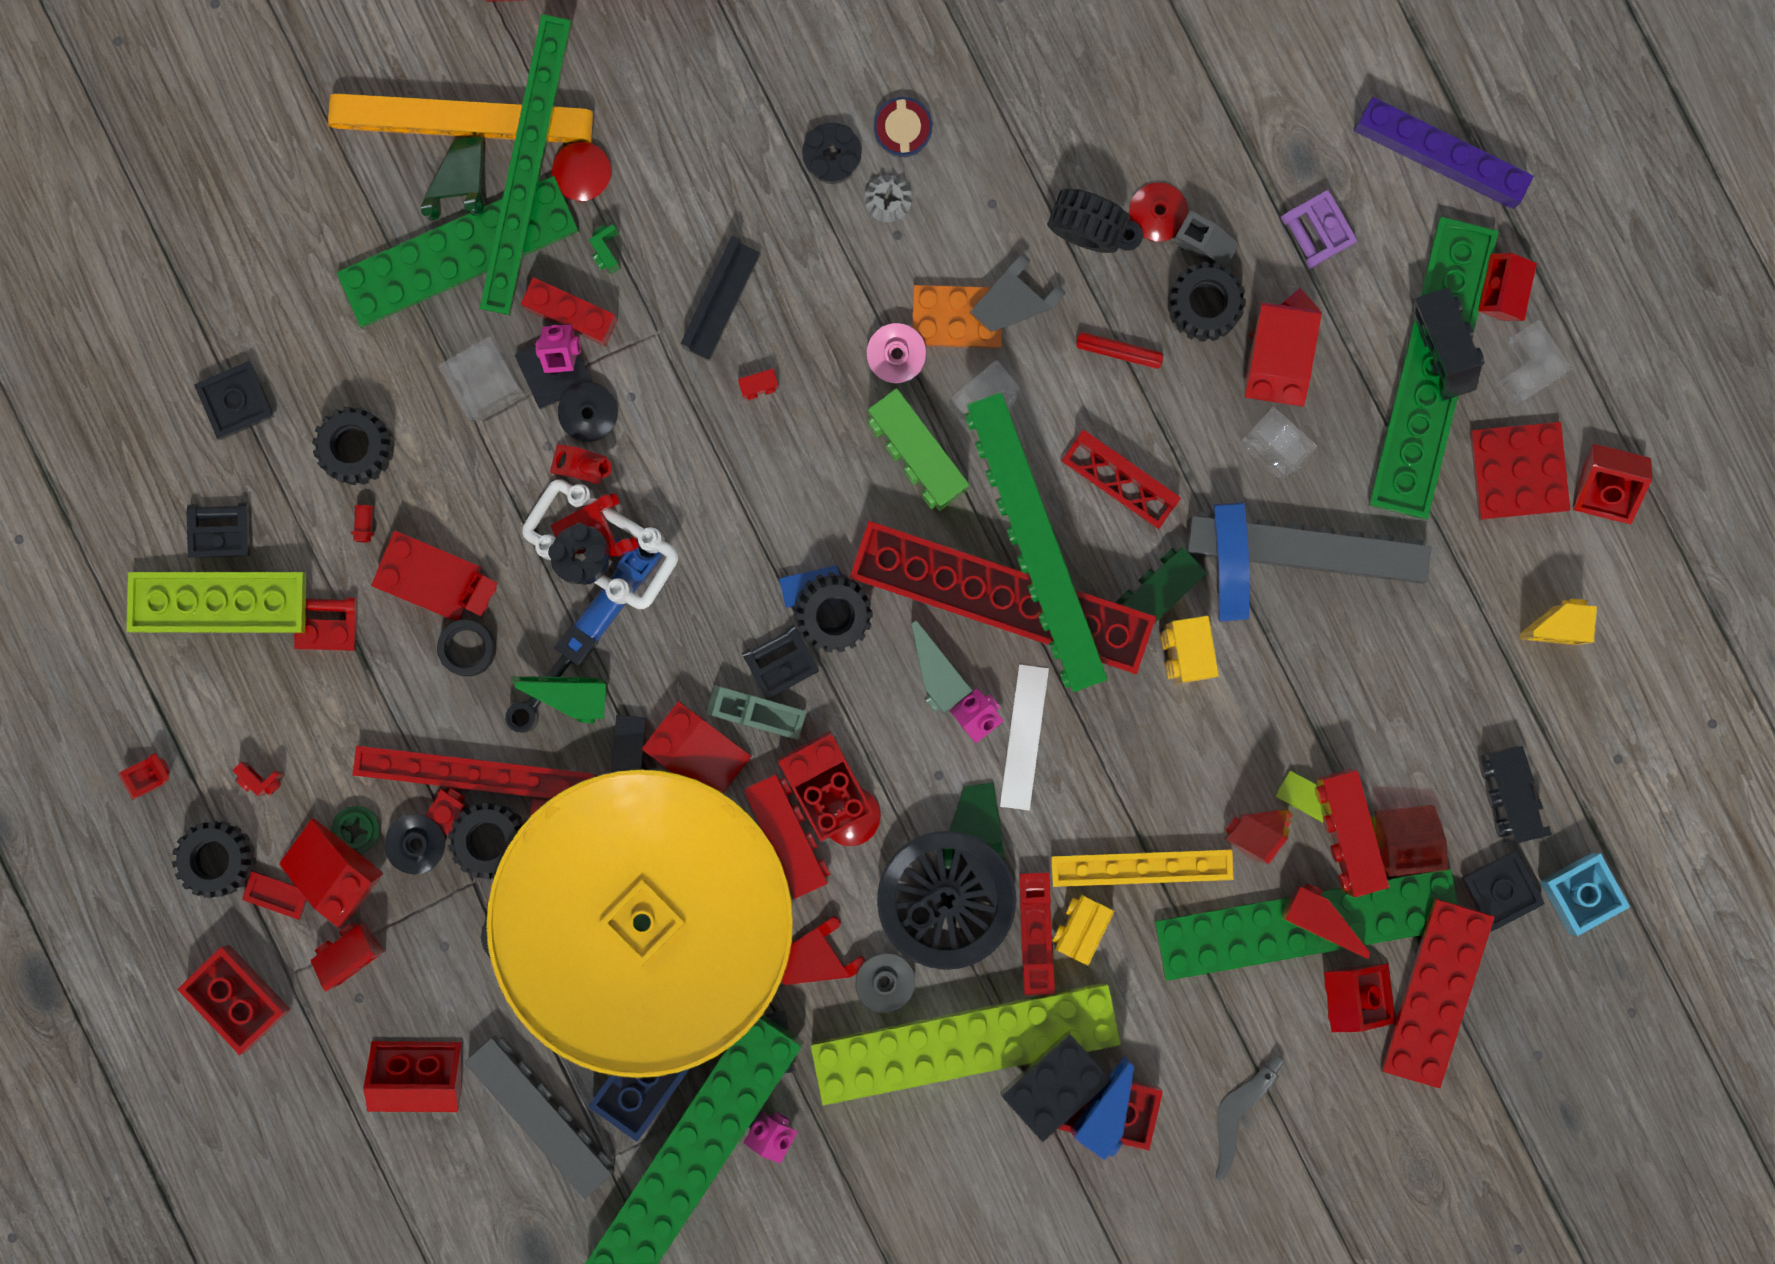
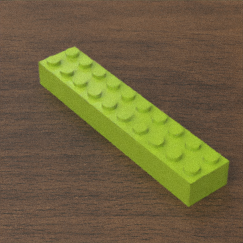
[811,982,1121,1106]

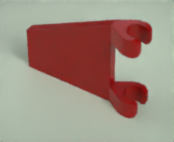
[550,493,639,556]
[782,916,866,985]

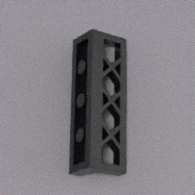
[680,236,761,361]

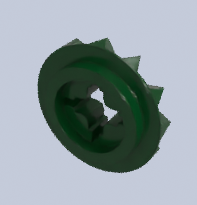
[331,806,380,854]

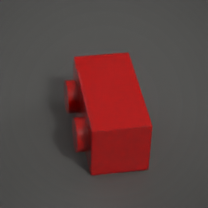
[737,368,779,401]
[458,572,498,616]

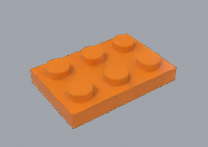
[912,285,1002,349]

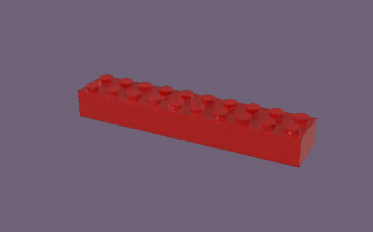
[849,521,1156,675]

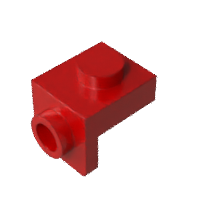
[118,753,170,801]
[232,762,284,796]

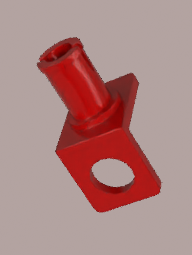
[550,444,612,485]

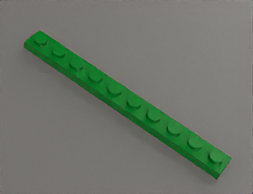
[479,14,572,316]

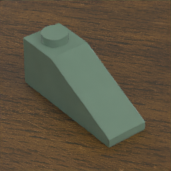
[911,620,972,714]

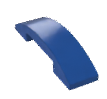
[1214,502,1250,622]

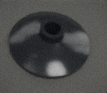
[558,382,618,442]
[385,814,445,875]

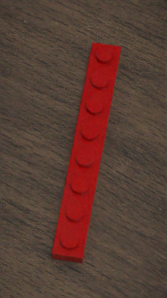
[352,746,596,799]

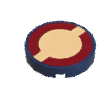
[873,97,933,158]

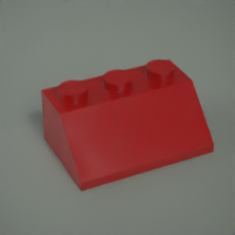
[363,1041,462,1112]

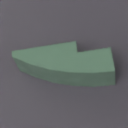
[706,685,807,740]

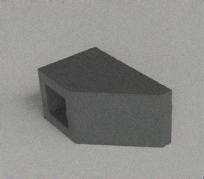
[1173,210,1239,269]

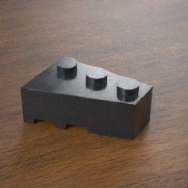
[1413,287,1485,401]
[1479,746,1552,844]

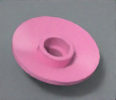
[867,323,926,383]

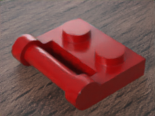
[294,597,358,651]

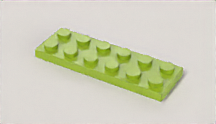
[126,572,306,633]

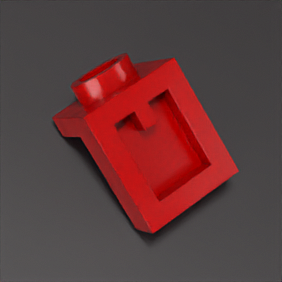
[424,787,469,835]

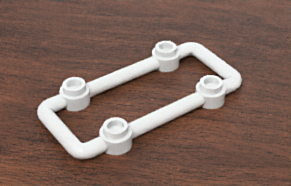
[522,479,678,609]

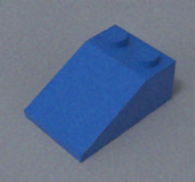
[1070,1056,1134,1161]

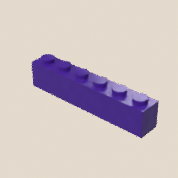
[1354,97,1534,209]

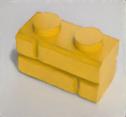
[1052,894,1114,965]

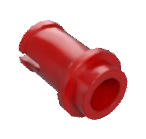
[350,505,374,543]

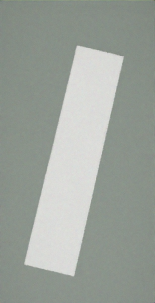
[1000,664,1049,811]

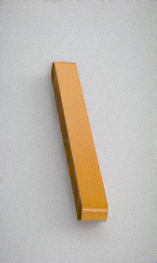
[328,94,593,143]

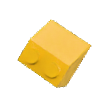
[1520,599,1597,645]

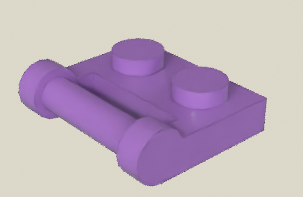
[1281,190,1357,269]

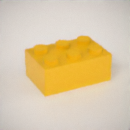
[1159,616,1219,685]

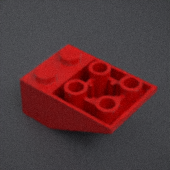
[778,731,874,842]

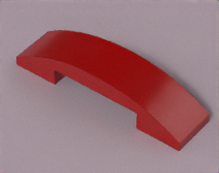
[1019,873,1055,995]

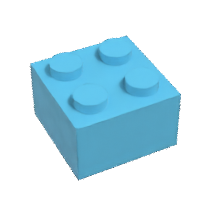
[1539,853,1630,936]

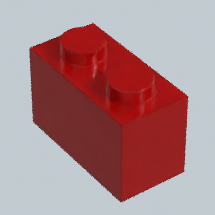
[1478,253,1537,321]

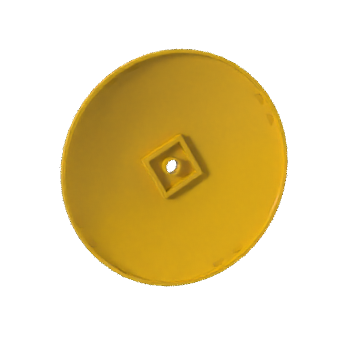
[487,770,793,1078]

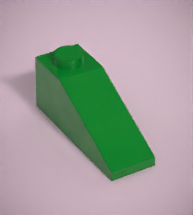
[511,676,606,723]

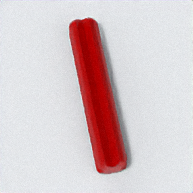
[1076,332,1164,369]

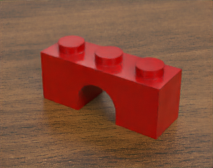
[520,277,618,347]

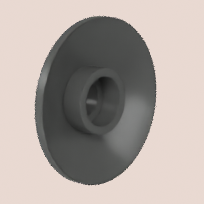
[855,953,915,1013]

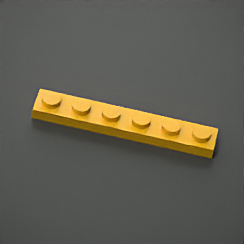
[1051,849,1234,887]

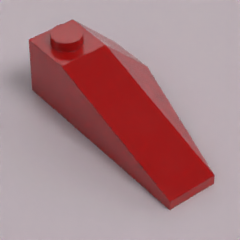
[1224,809,1293,864]

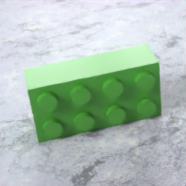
[867,388,969,512]

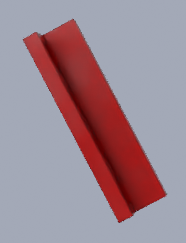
[1061,429,1181,530]

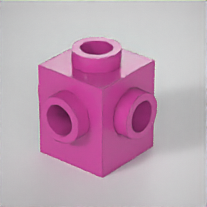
[536,325,581,373]
[949,688,1003,743]
[743,1111,798,1164]

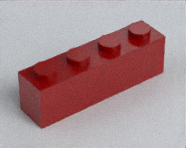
[1315,769,1389,897]
[744,774,831,899]

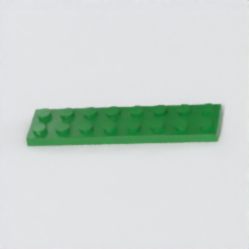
[336,176,579,328]

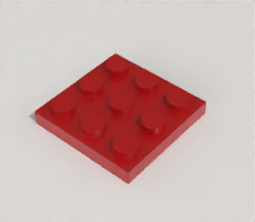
[1470,422,1571,520]

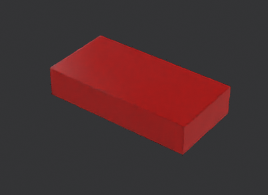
[242,871,307,920]

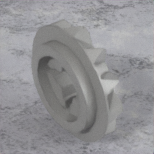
[864,175,912,223]

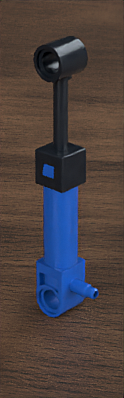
[505,536,664,733]

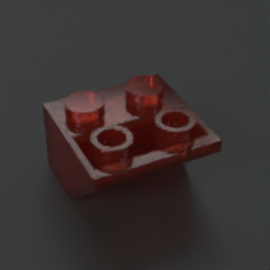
[1375,805,1448,876]

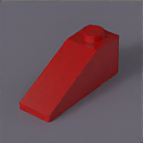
[1281,883,1371,959]

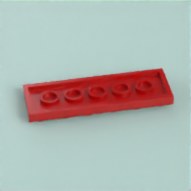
[1381,898,1495,1089]

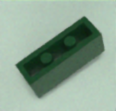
[1117,547,1207,624]

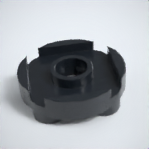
[802,123,862,184]
[548,523,611,585]

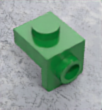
[589,224,621,274]

